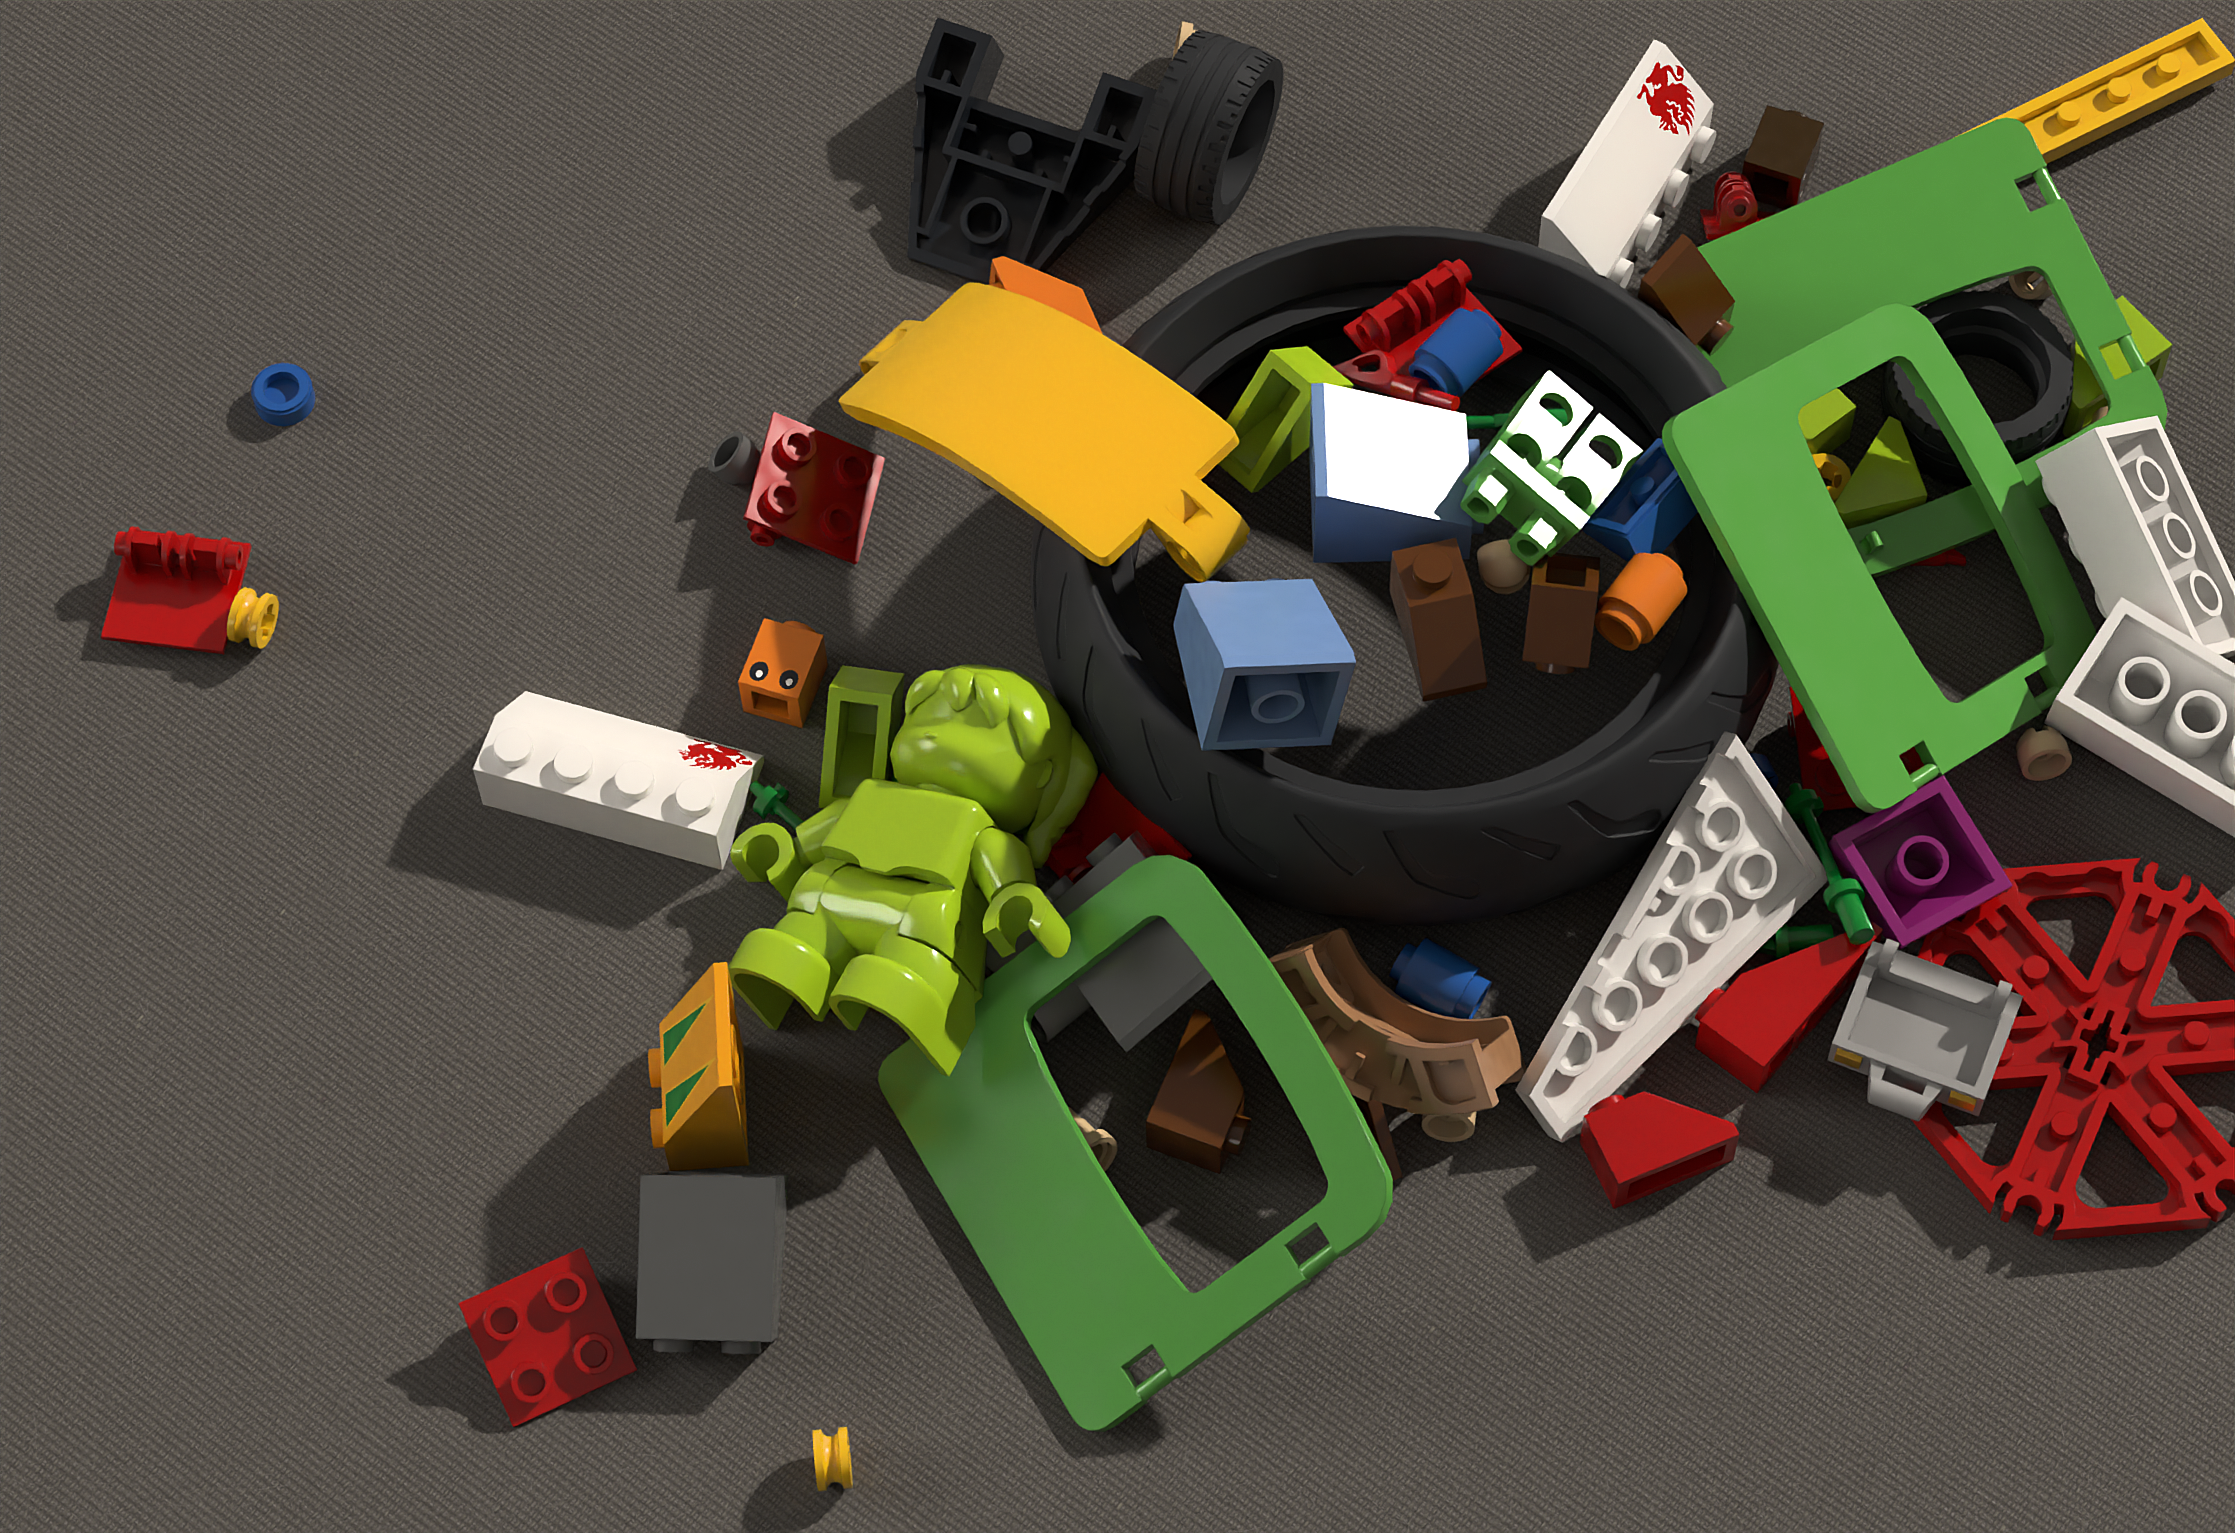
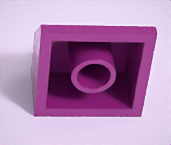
[1828,775,2013,950]

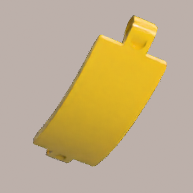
[838,282,1250,583]

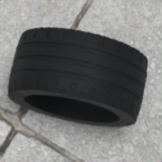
[1134,30,1284,225]
[1881,290,2073,487]

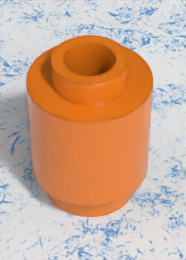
[1594,553,1687,651]

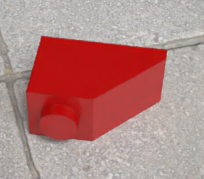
[1579,1091,1740,1209]

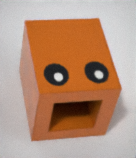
[738,618,828,728]

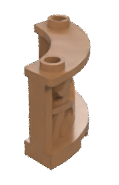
[1269,928,1527,1115]

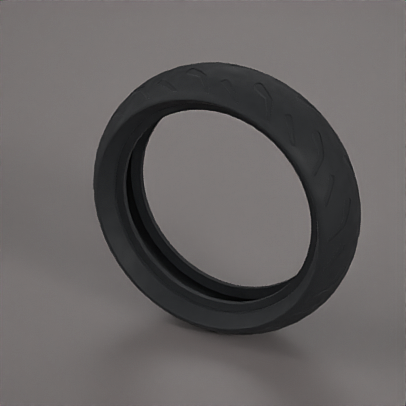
[1030,225,1779,926]

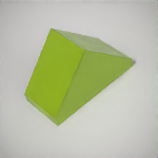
[1834,416,1927,529]

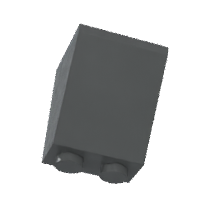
[1044,830,1212,1052]
[636,1171,789,1354]

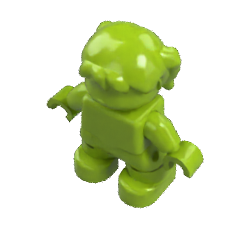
[728,664,1098,1076]

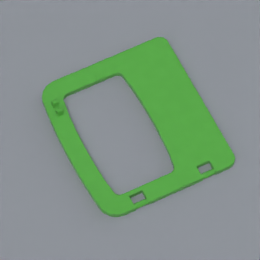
[1697,118,2168,578]
[1662,303,2097,813]
[878,855,1393,1432]

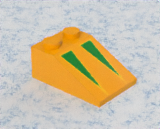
[648,962,749,1171]

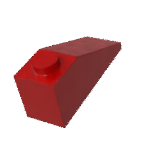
[1695,922,1883,1093]

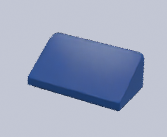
[1582,438,1698,562]

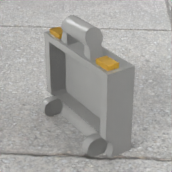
[1827,939,2023,1121]

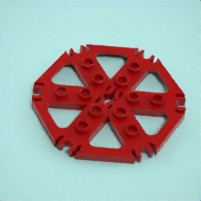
[1911,858,2235,1240]

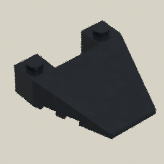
[907,17,1158,285]

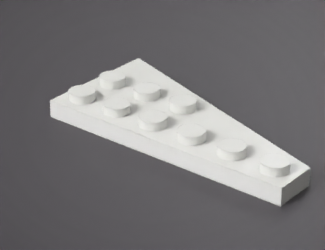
[1515,731,1828,1143]

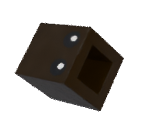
[1742,105,1824,210]

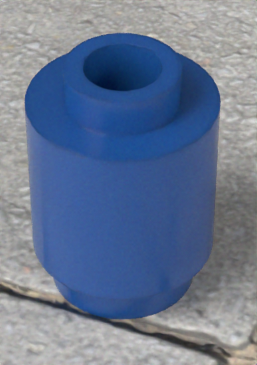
[1409,308,1503,397]
[1389,938,1491,1019]

